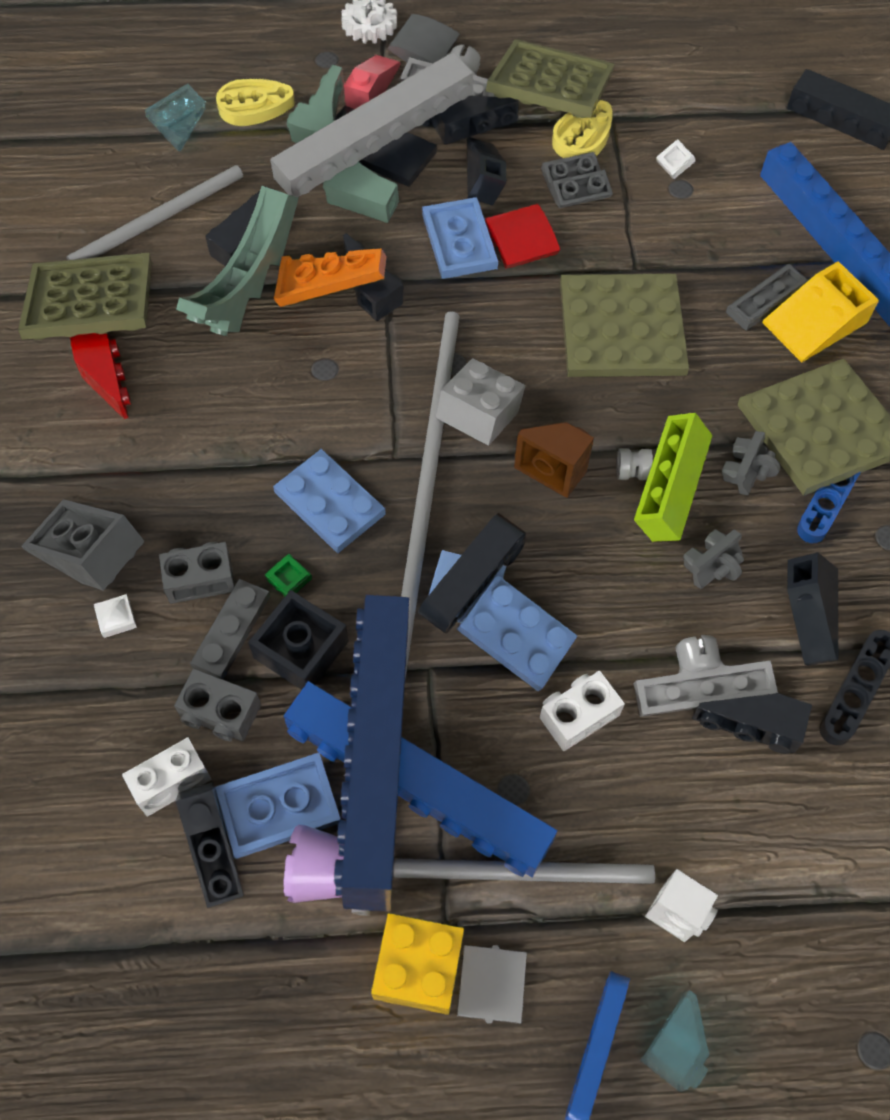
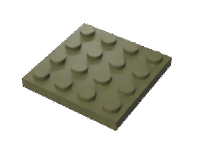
[486,39,614,118]
[18,253,152,340]
[560,274,689,377]
[737,358,890,496]

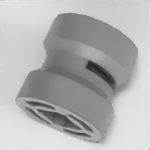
[616,448,653,481]

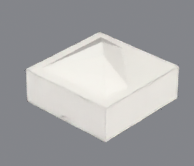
[656,139,696,179]
[94,594,137,638]

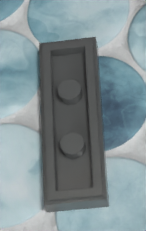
[726,264,809,331]

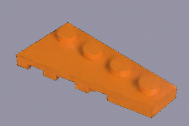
[274,248,387,307]

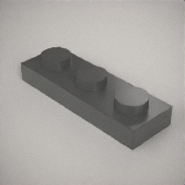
[190,579,270,680]

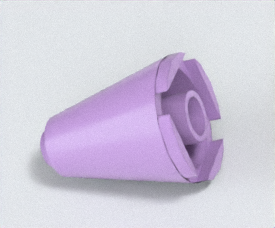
[284,825,343,903]

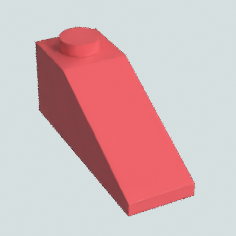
[344,55,400,109]

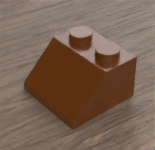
[514,422,594,498]

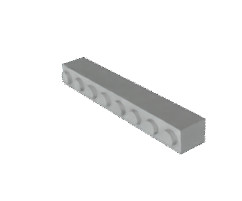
[270,52,473,197]

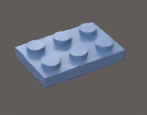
[422,197,498,279]
[273,449,385,553]
[456,575,577,691]
[215,753,341,859]

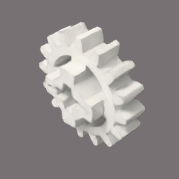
[341,0,397,44]

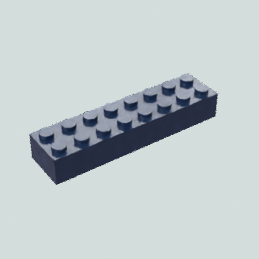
[334,595,409,911]

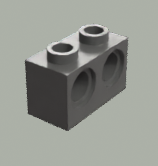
[159,542,235,604]
[174,669,261,742]

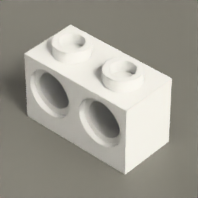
[540,670,625,752]
[122,737,212,817]
[645,869,718,942]

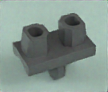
[722,431,781,496]
[683,529,744,589]

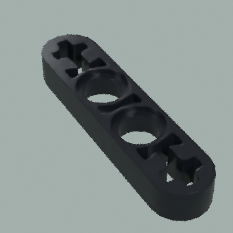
[820,630,890,745]

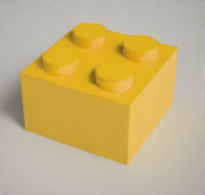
[371,913,464,1015]

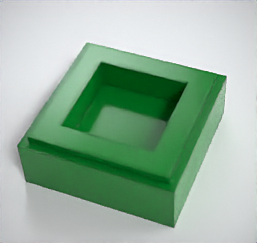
[265,554,312,597]

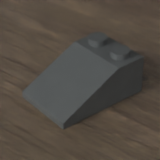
[21,499,145,591]

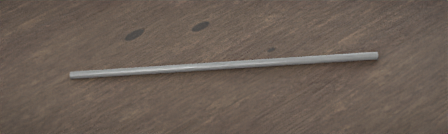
[351,312,460,916]

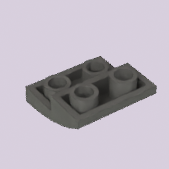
[388,14,460,64]
[541,152,613,208]

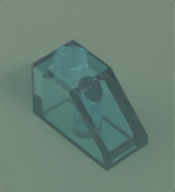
[640,990,709,1092]

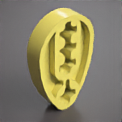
[216,79,295,126]
[552,100,612,158]

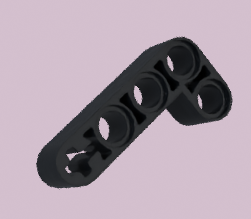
[418,513,526,634]

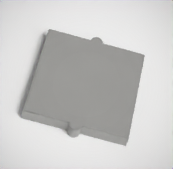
[457,945,527,1024]

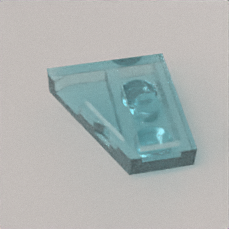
[145,84,206,151]

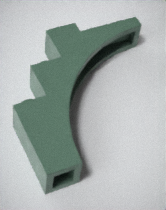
[287,65,399,223]
[176,186,299,336]

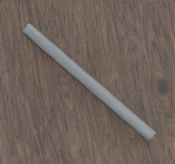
[66,165,243,260]
[394,859,655,884]

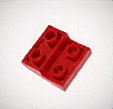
[485,204,560,269]

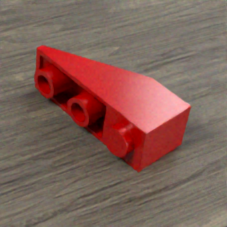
[70,332,131,419]

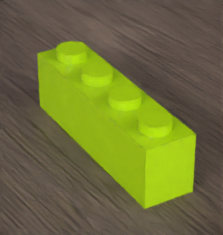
[634,412,713,542]

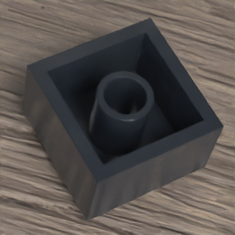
[248,590,349,690]

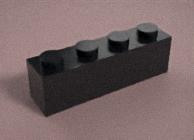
[786,69,890,150]

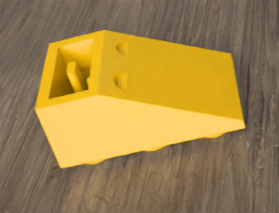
[762,261,879,363]

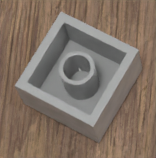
[435,358,526,446]

